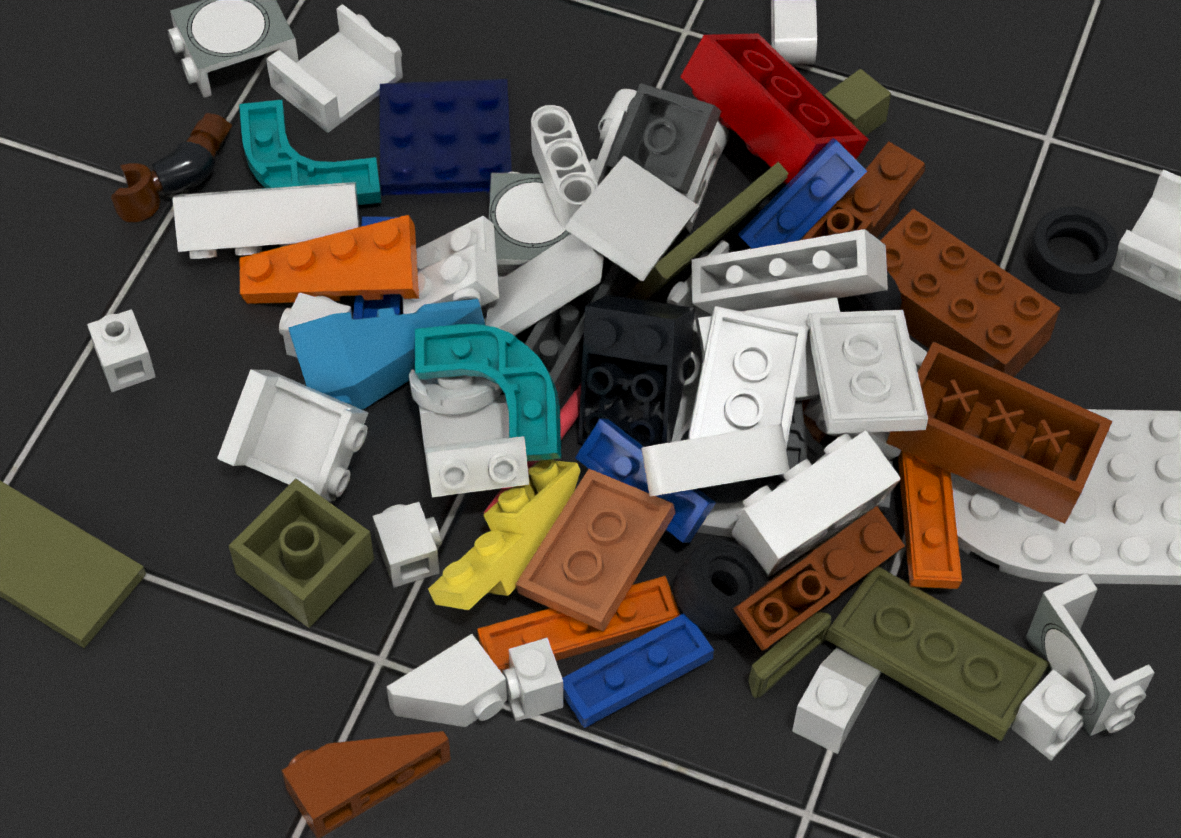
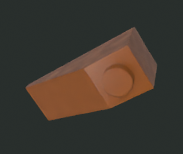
[281,731,451,838]

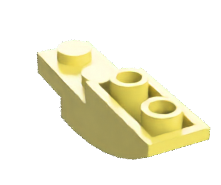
[428,459,581,610]

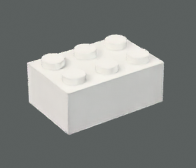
[731,430,901,578]

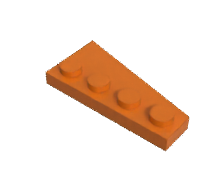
[240,215,419,304]

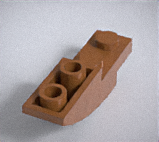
[802,141,925,240]
[733,506,905,651]

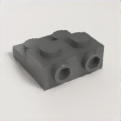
[607,83,721,194]

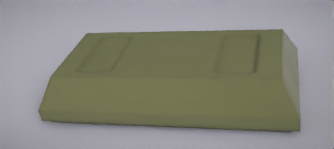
[748,612,831,699]

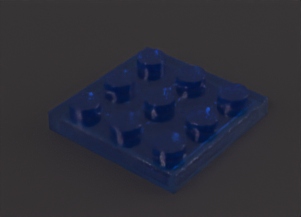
[380,79,512,195]

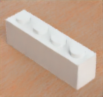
[173,182,360,259]
[691,229,888,315]

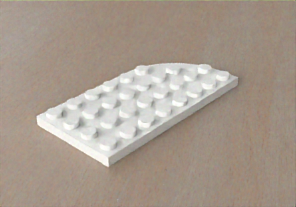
[951,409,1181,585]

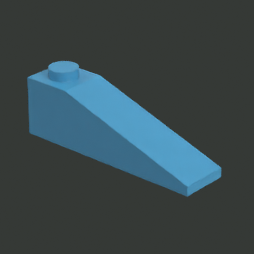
[288,299,485,410]

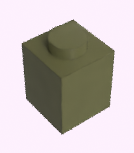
[824,68,891,136]

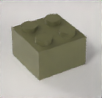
[229,478,374,628]

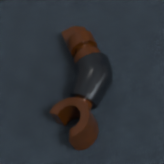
[111,113,232,222]

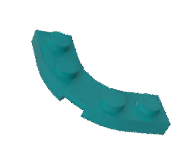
[239,100,381,205]
[415,324,561,461]

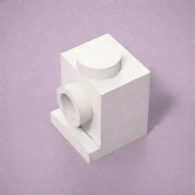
[502,638,563,722]
[1011,669,1086,761]

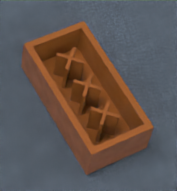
[880,209,1060,377]
[886,342,1112,524]

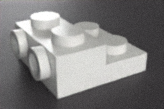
[403,216,499,314]

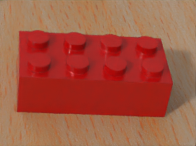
[680,33,869,185]

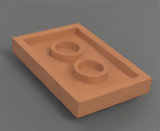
[515,469,675,631]

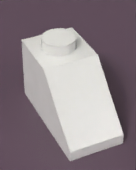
[387,634,507,727]
[792,648,881,754]

